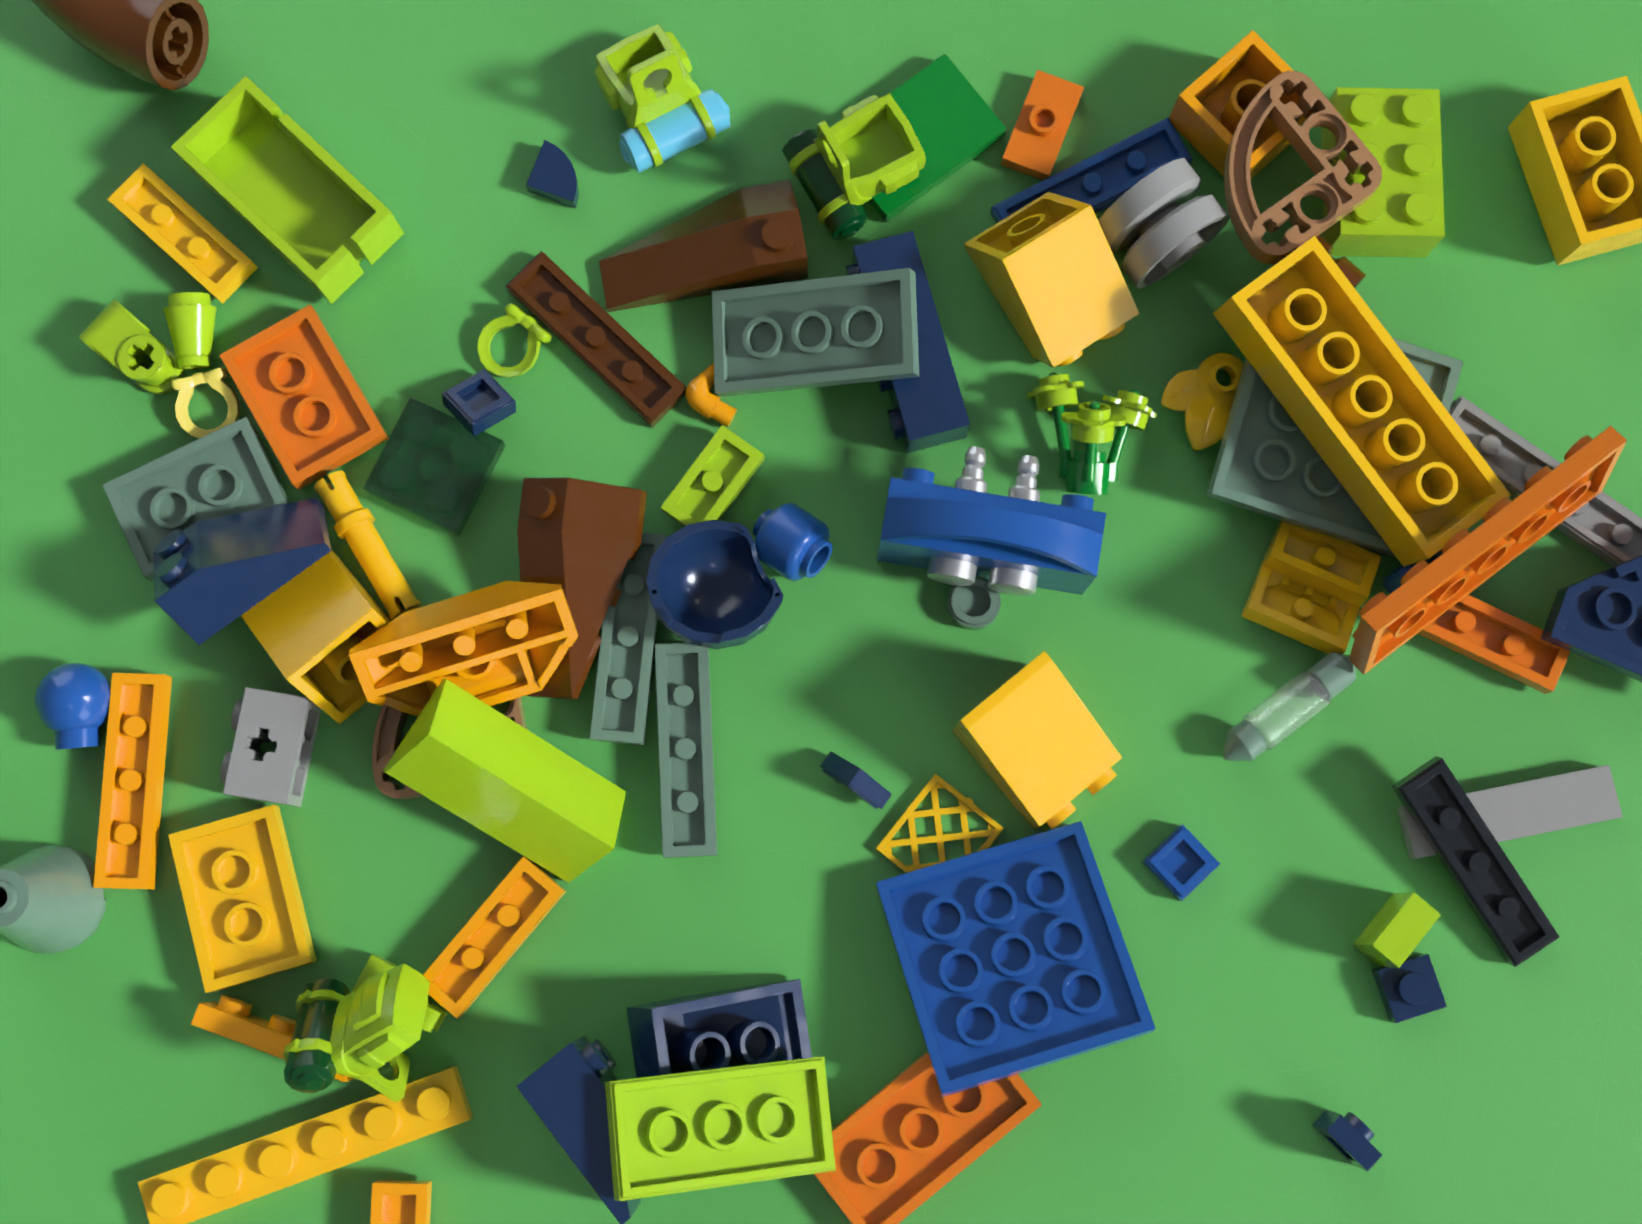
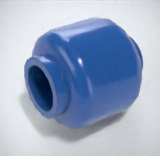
[753,503,833,581]

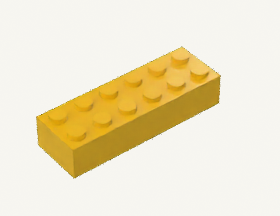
[1213,236,1511,567]

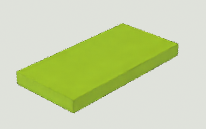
[605,1056,836,1201]

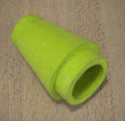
[163,292,217,370]

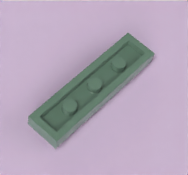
[590,533,667,746]
[655,643,718,858]

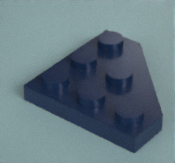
[1540,555,1642,682]

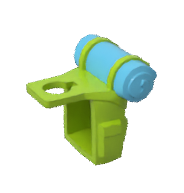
[595,24,731,173]

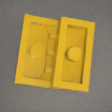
[1241,521,1381,654]

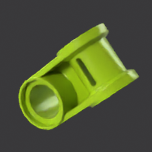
[78,299,184,395]

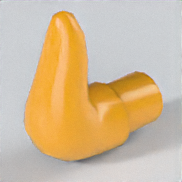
[685,362,737,427]

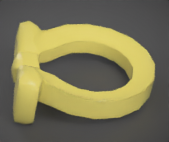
[171,368,240,439]

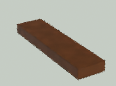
[506,251,687,428]

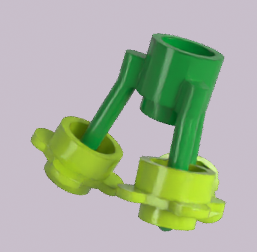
[1027,372,1157,495]

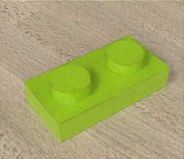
[660,425,765,527]

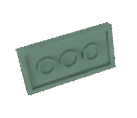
[712,268,920,397]

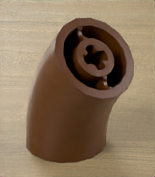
[31,0,209,91]

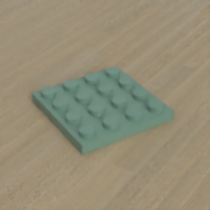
[1206,338,1463,559]

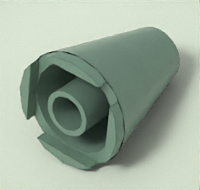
[0,845,107,954]

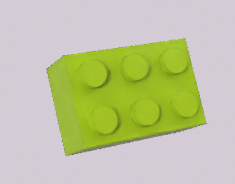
[1321,87,1445,258]

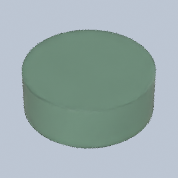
[947,576,1001,630]

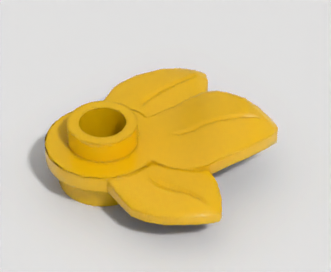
[1161,353,1244,451]

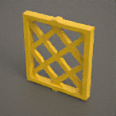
[876,773,1004,873]

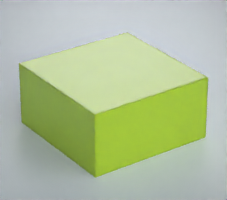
[1353,892,1441,968]

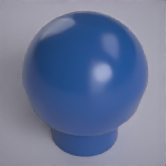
[35,663,111,750]

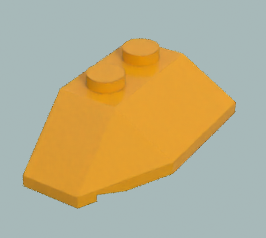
[348,581,578,716]

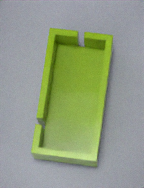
[171,76,404,304]

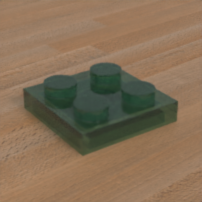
[363,397,506,536]

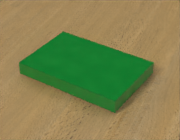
[869,54,1007,222]

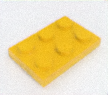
[168,805,317,993]

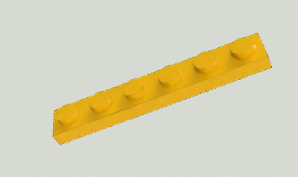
[137,1066,474,1224]

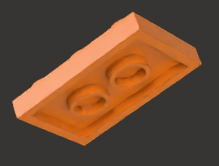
[219,304,389,490]

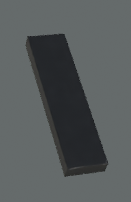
[1391,756,1559,967]

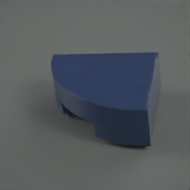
[526,140,579,208]
[820,751,892,809]

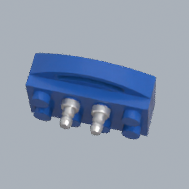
[877,446,1106,596]

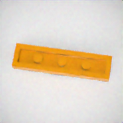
[93,673,172,890]

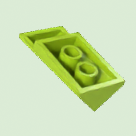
[383,678,626,883]

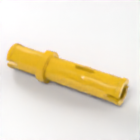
[314,470,421,621]

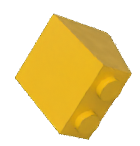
[963,192,1140,368]
[241,551,391,724]
[952,651,1122,829]

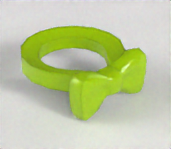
[477,303,552,378]

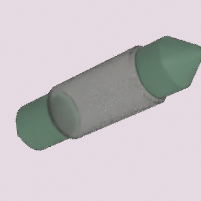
[1223,652,1356,761]

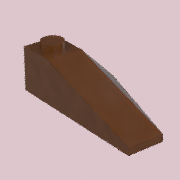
[517,477,647,699]

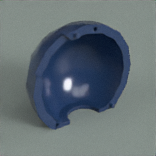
[646,520,783,649]

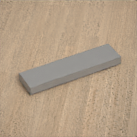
[1397,765,1623,859]

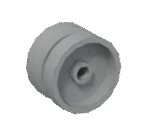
[1098,157,1230,289]

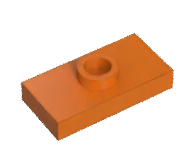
[1001,70,1084,181]

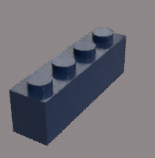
[845,231,970,454]

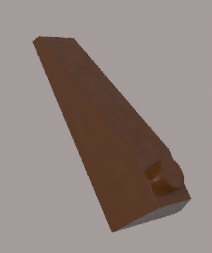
[599,180,808,312]

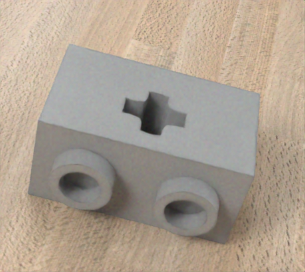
[220,687,321,808]

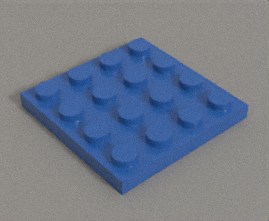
[876,821,1156,1097]

